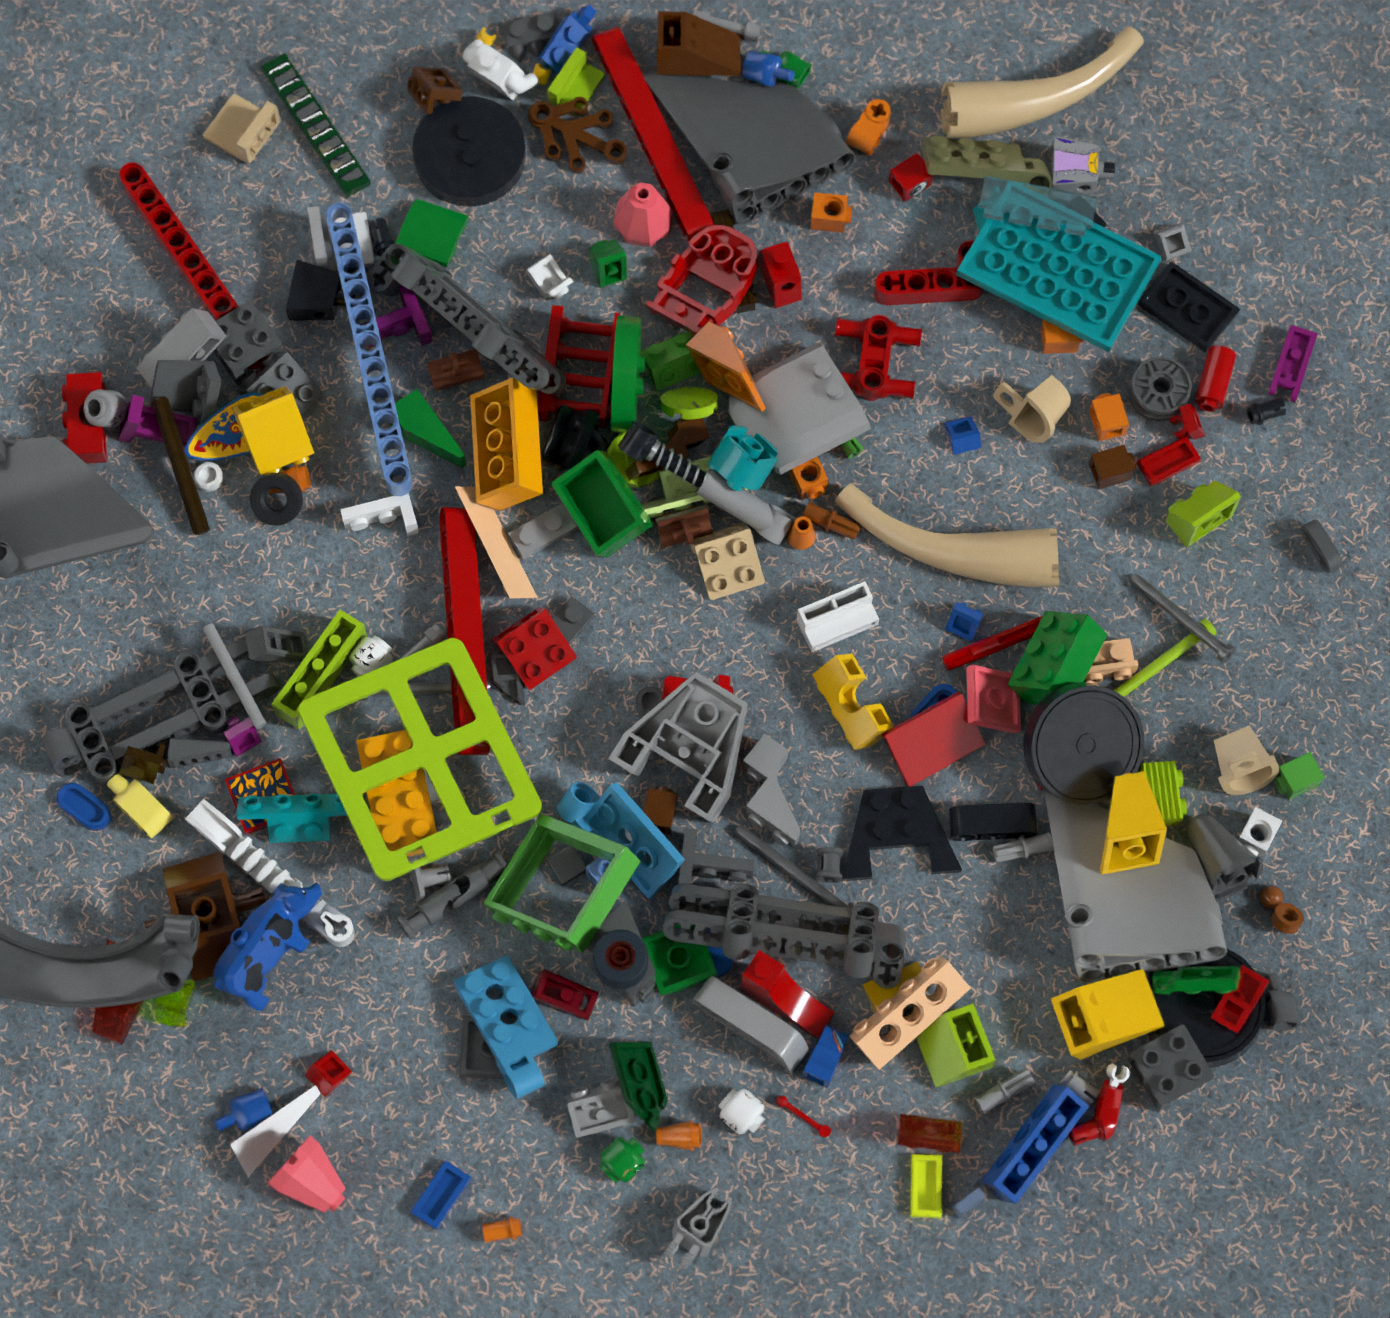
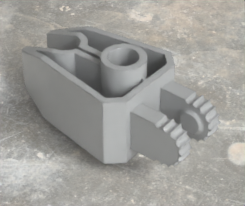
[663,1188,732,1270]

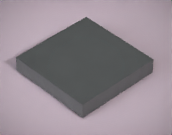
[459,1015,518,1079]

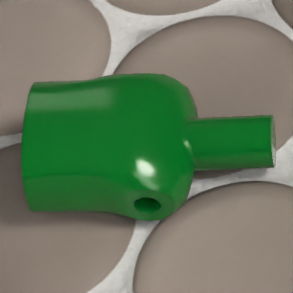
[761,50,812,89]

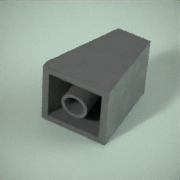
[582,901,655,1007]

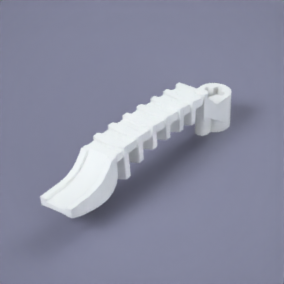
[185,799,354,947]

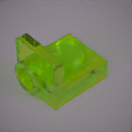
[155,980,195,1028]

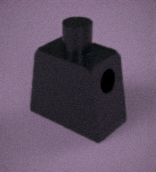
[286,260,356,321]

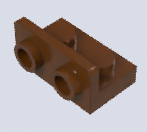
[407,67,463,114]

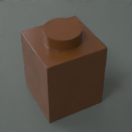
[1089,445,1136,490]
[643,786,678,835]

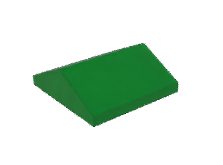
[642,924,718,996]

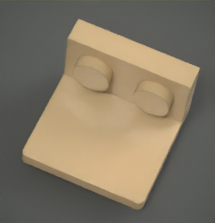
[203,94,280,165]
[690,523,765,600]

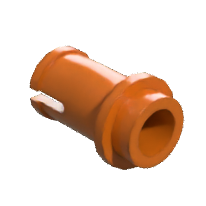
[482,1215,523,1243]

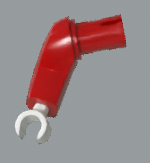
[1068,1063,1129,1146]

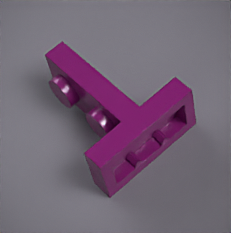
[360,285,432,347]
[118,395,197,447]

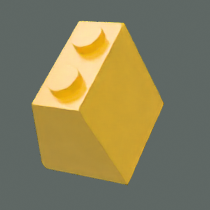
[231,386,314,475]
[1100,771,1167,875]

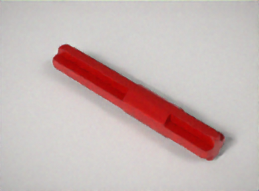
[942,616,1043,671]

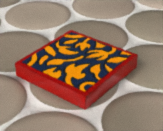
[225,758,295,835]

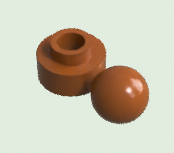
[1259,885,1304,934]

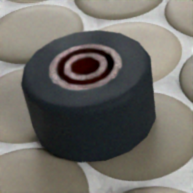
[593,929,648,989]

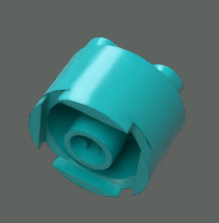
[708,426,778,491]

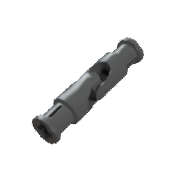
[395,851,507,940]

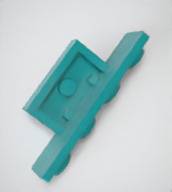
[236,793,347,843]

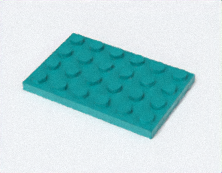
[956,181,1162,352]

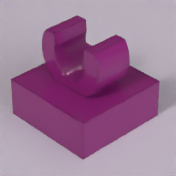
[223,716,262,757]

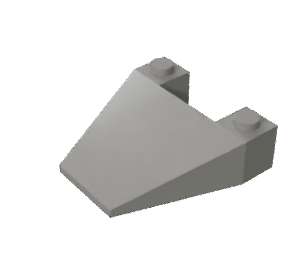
[608,672,748,823]

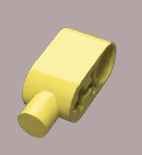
[107,773,174,839]

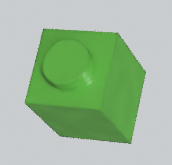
[1274,752,1325,800]

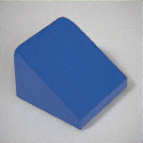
[944,416,981,455]

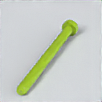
[1113,618,1217,697]

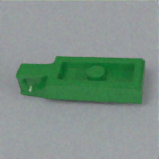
[1152,966,1241,995]

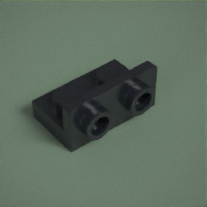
[542,405,599,469]

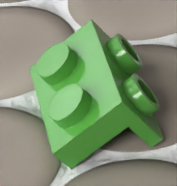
[641,332,701,390]

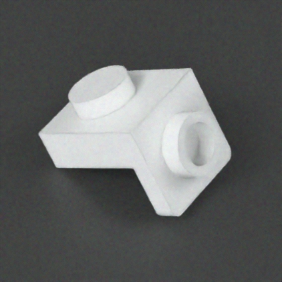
[525,254,573,300]

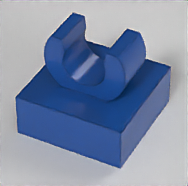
[945,602,983,642]

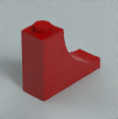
[741,950,835,1039]

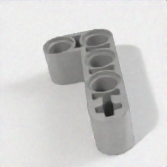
[692,976,809,1074]

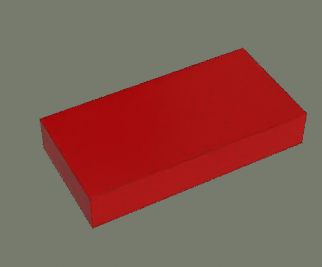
[1136,436,1201,487]

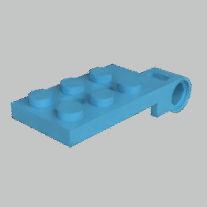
[557,782,685,899]
[453,955,558,1099]

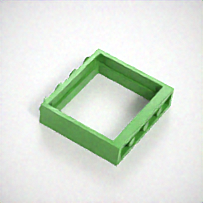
[483,813,640,953]

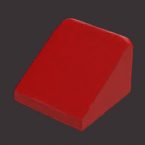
[305,1050,352,1097]

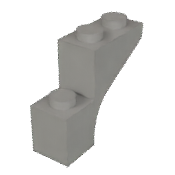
[743,733,800,848]

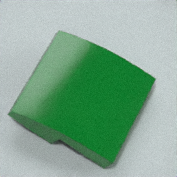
[395,199,468,268]

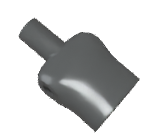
[1265,973,1301,1031]

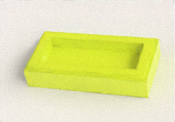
[910,1154,942,1218]

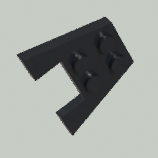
[842,786,962,881]

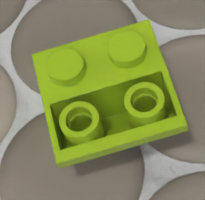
[916,1003,996,1088]

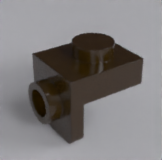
[119,743,168,784]

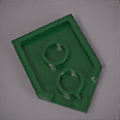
[609,1042,668,1131]

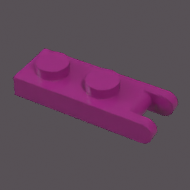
[1268,324,1318,403]

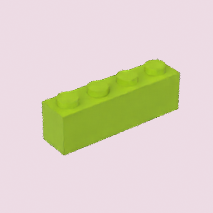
[272,609,367,730]

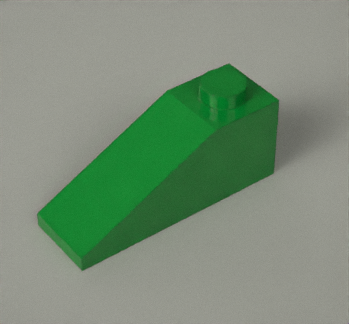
[389,389,467,468]

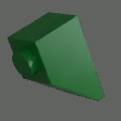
[589,239,627,288]

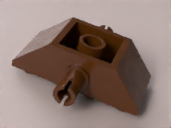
[144,852,266,982]

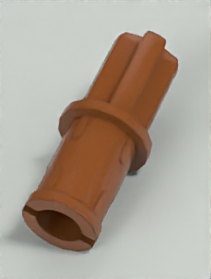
[803,502,861,539]

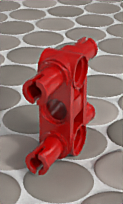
[835,315,922,401]

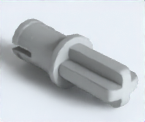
[993,832,1054,863]
[974,1069,1034,1115]

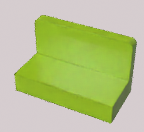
[547,47,605,117]

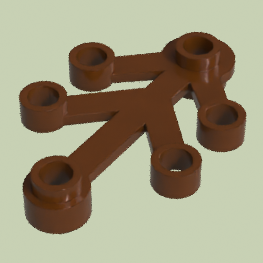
[528,97,627,174]

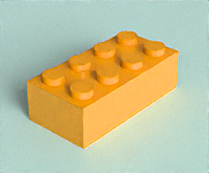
[470,377,543,510]
[356,730,437,857]

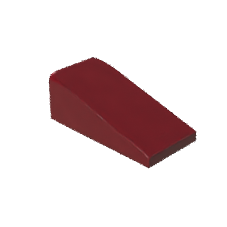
[531,969,599,1021]

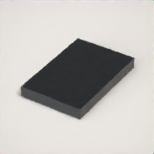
[1137,261,1240,353]

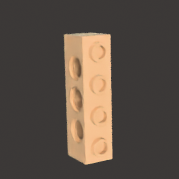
[849,955,971,1070]

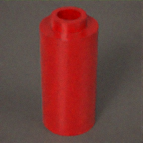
[1195,345,1237,412]

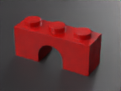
[62,372,107,464]

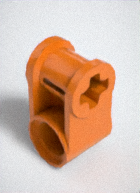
[846,99,891,156]

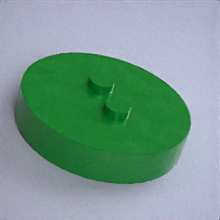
[611,315,645,433]

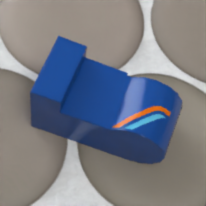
[803,1025,849,1088]

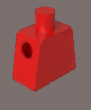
[758,242,802,309]

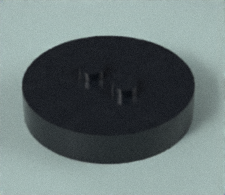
[413,96,526,207]
[1023,682,1145,805]
[1147,949,1265,1068]

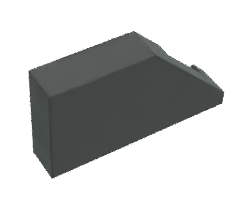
[489,653,525,705]

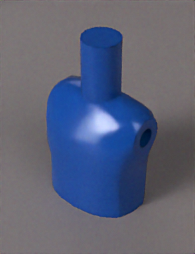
[742,50,794,87]
[215,1088,274,1132]

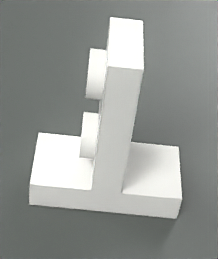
[340,475,419,536]

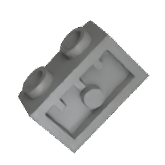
[564,1078,636,1138]

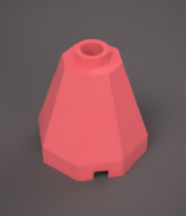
[613,182,673,247]
[267,1135,346,1213]

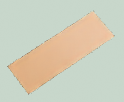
[455,487,537,599]

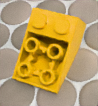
[1051,969,1165,1060]

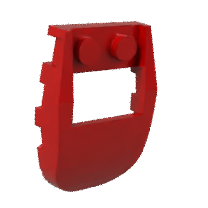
[645,225,758,336]

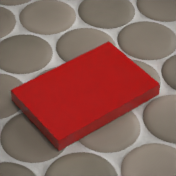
[882,692,986,787]

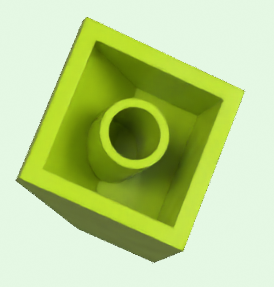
[1165,480,1241,548]

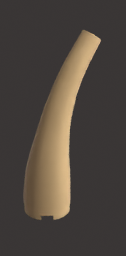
[940,26,1144,139]
[835,483,1060,588]

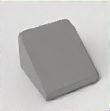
[1152,224,1192,261]

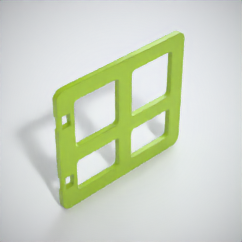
[299,638,542,881]

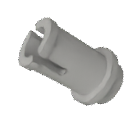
[1059,1069,1100,1106]

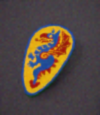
[185,392,263,461]

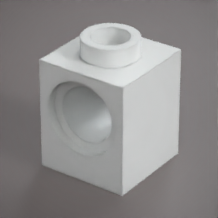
[1238,807,1282,859]

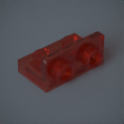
[897,1114,962,1153]

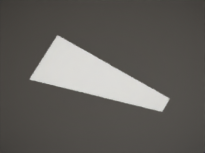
[230,1085,320,1177]

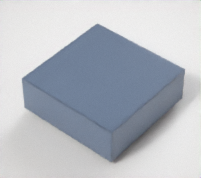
[952,1187,986,1219]

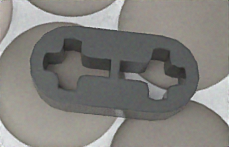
[1301,519,1343,573]

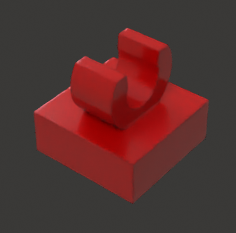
[1169,403,1205,440]

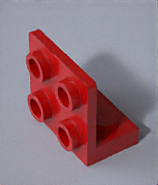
[491,607,577,690]

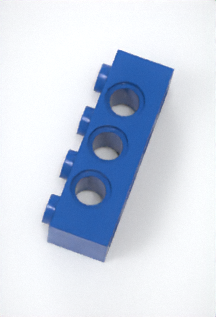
[980,1084,1089,1204]

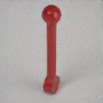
[776,1095,831,1138]

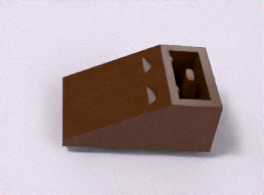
[657,11,741,76]

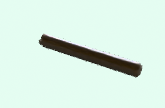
[151,396,210,535]

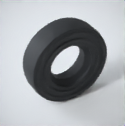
[250,473,303,526]

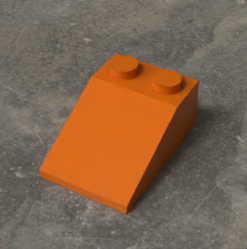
[686,322,766,412]

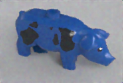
[213,882,322,1010]

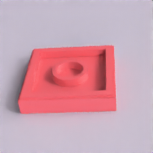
[966,664,1021,733]

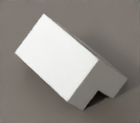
[797,581,879,652]

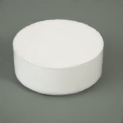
[193,462,223,492]

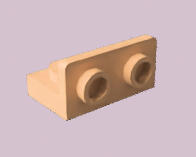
[1084,638,1138,684]

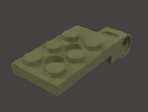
[921,135,1052,196]

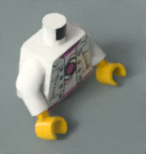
[463,27,551,101]

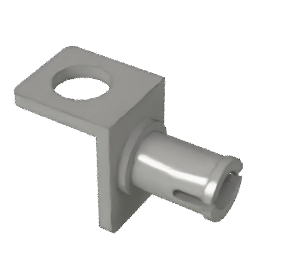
[407,856,451,903]

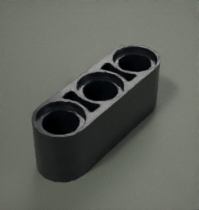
[949,803,1038,841]

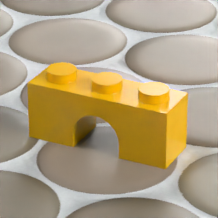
[812,653,894,750]

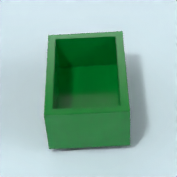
[551,450,654,558]
[1007,611,1108,705]

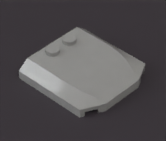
[729,342,871,475]

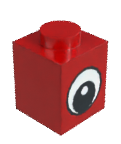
[888,153,934,202]

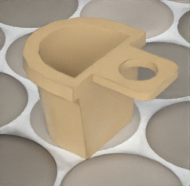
[993,375,1071,443]
[1213,725,1279,795]

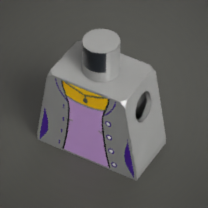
[1050,136,1115,197]

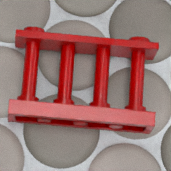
[537,305,621,429]

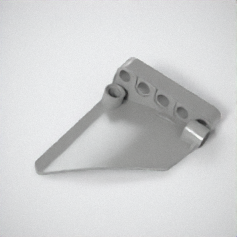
[1045,791,1227,984]

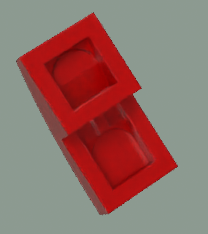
[1211,965,1270,1033]

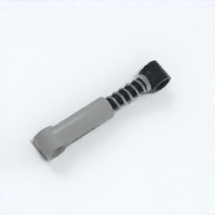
[618,421,795,545]

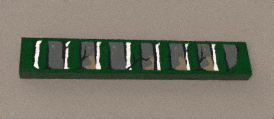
[261,53,371,198]

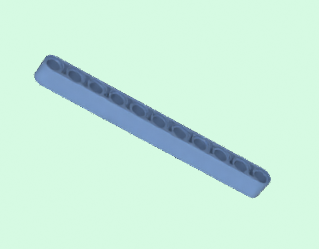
[326,202,412,496]

